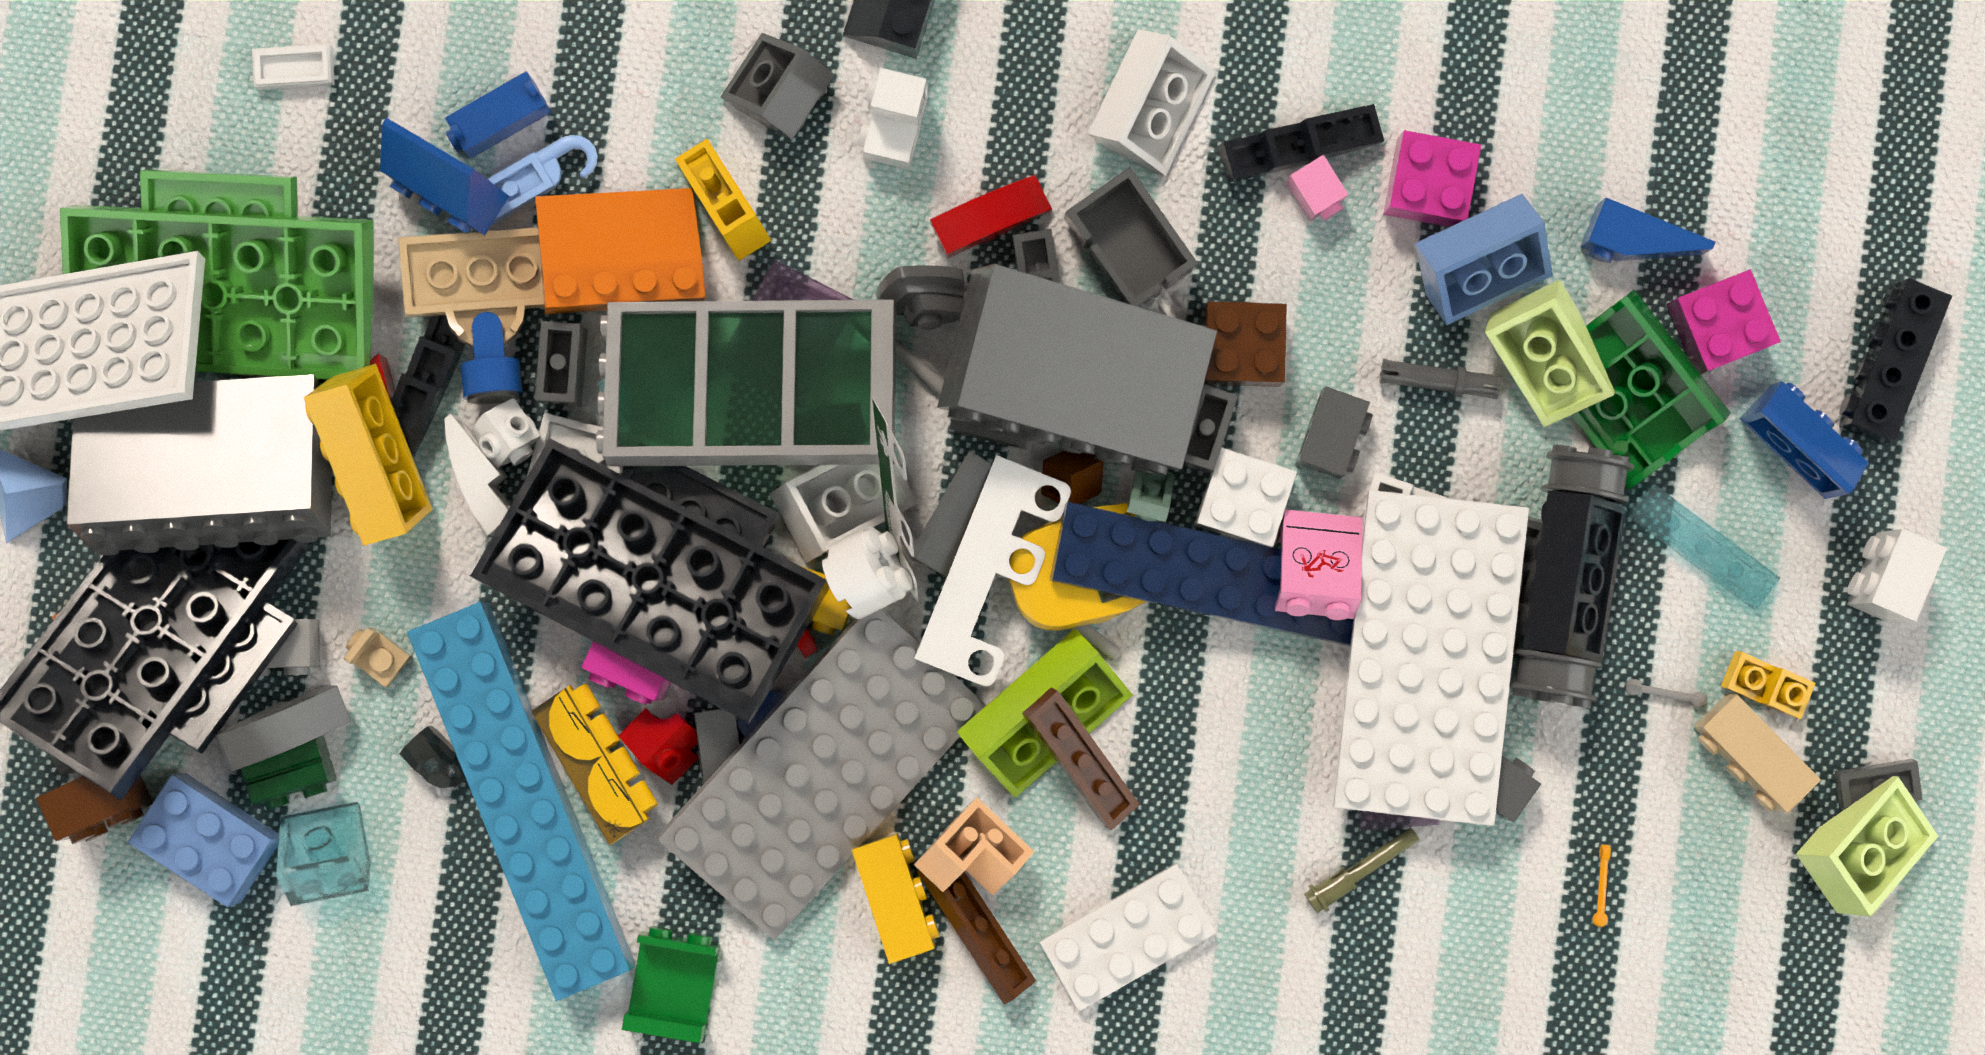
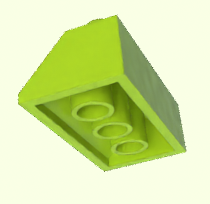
[957,628,1133,798]

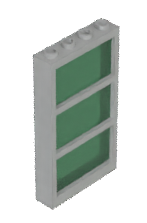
[596,300,896,466]

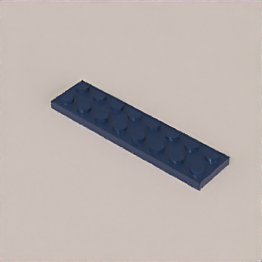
[1049,502,1354,646]

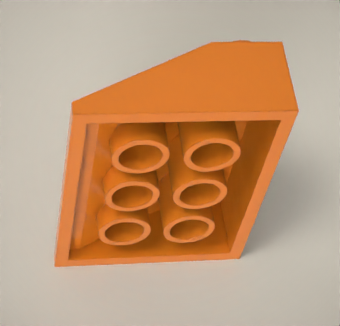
[535,188,705,314]

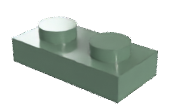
[1127,471,1175,522]

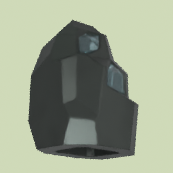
[399,726,465,788]

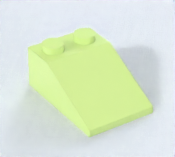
[1485,279,1615,427]
[1796,776,1938,917]

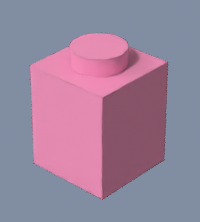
[1286,155,1349,221]

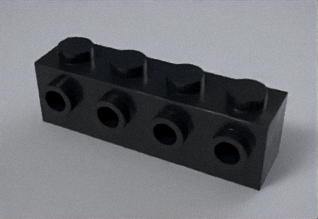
[1839,278,1952,444]

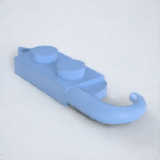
[488,135,598,226]

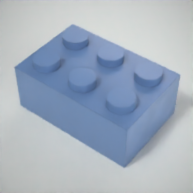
[1415,193,1553,325]
[128,773,283,907]

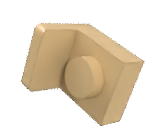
[343,627,413,688]

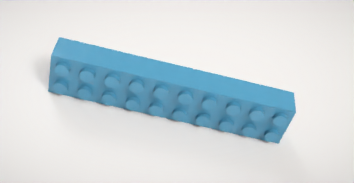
[407,601,636,1001]

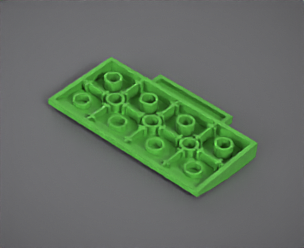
[60,169,374,379]

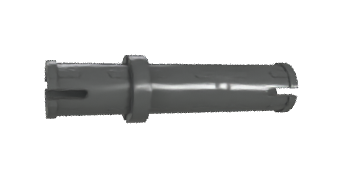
[1379,358,1501,400]

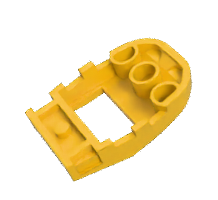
[1008,503,1146,631]

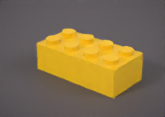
[304,364,433,546]

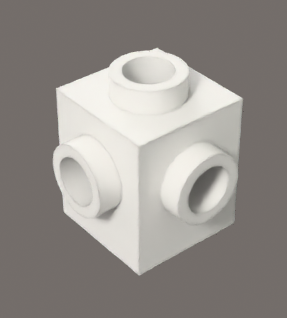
[470,398,541,469]

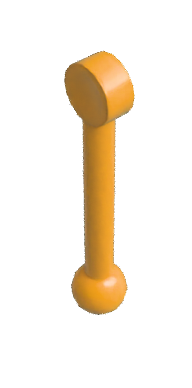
[1592,844,1611,927]

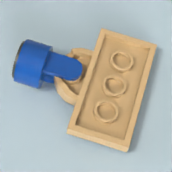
[398,228,544,404]

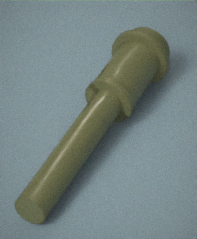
[1304,827,1420,913]

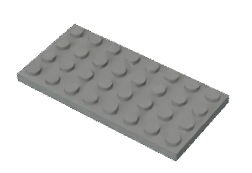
[656,609,986,941]

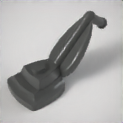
[876,265,968,330]

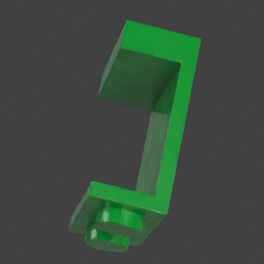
[621,926,720,1043]

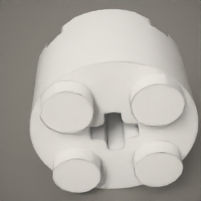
[822,526,913,619]

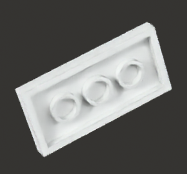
[1040,863,1216,1011]

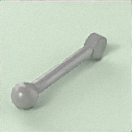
[1626,679,1707,707]

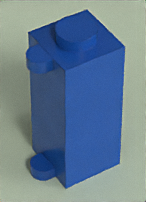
[445,71,552,159]

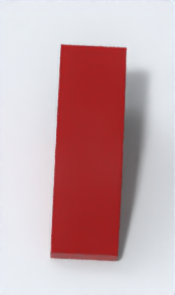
[930,175,1052,259]

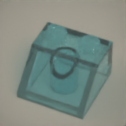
[276,802,370,906]

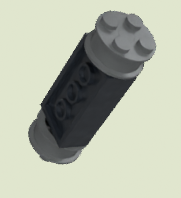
[1509,445,1634,709]

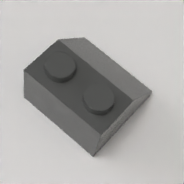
[721,33,834,139]

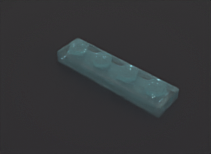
[1627,484,1780,610]

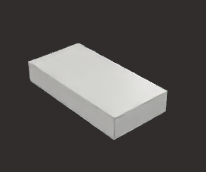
[252,44,335,90]

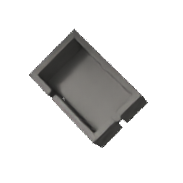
[1064,167,1198,308]

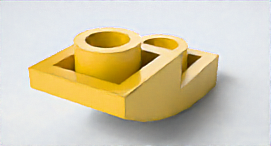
[1720,651,1816,719]

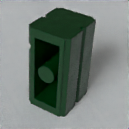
[241,736,337,810]

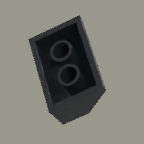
[843,0,935,59]

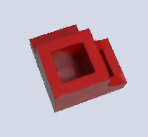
[618,708,699,785]

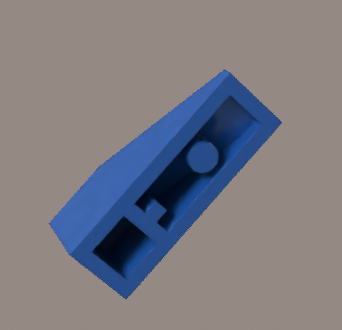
[1580,198,1716,263]

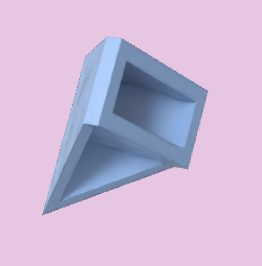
[0,449,67,543]

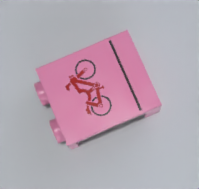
[1275,509,1363,620]

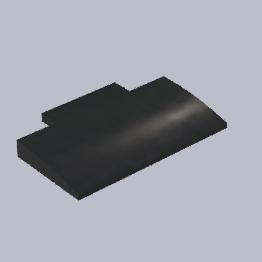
[470,438,830,723]
[0,539,313,801]

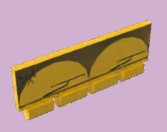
[531,684,658,845]

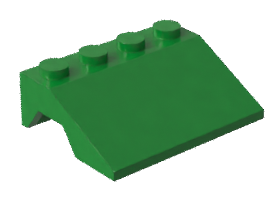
[1571,290,1731,490]

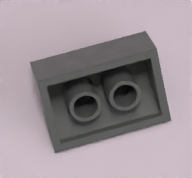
[909,451,992,578]

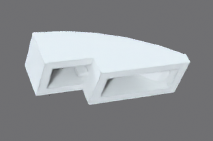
[444,414,511,536]

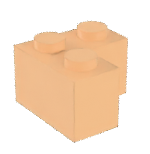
[914,797,1035,896]

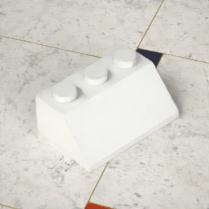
[1087,29,1216,176]

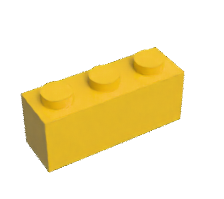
[852,833,940,964]

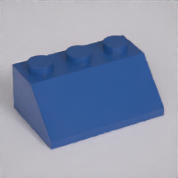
[380,117,510,236]
[1739,381,1869,499]

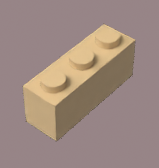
[1693,694,1821,813]

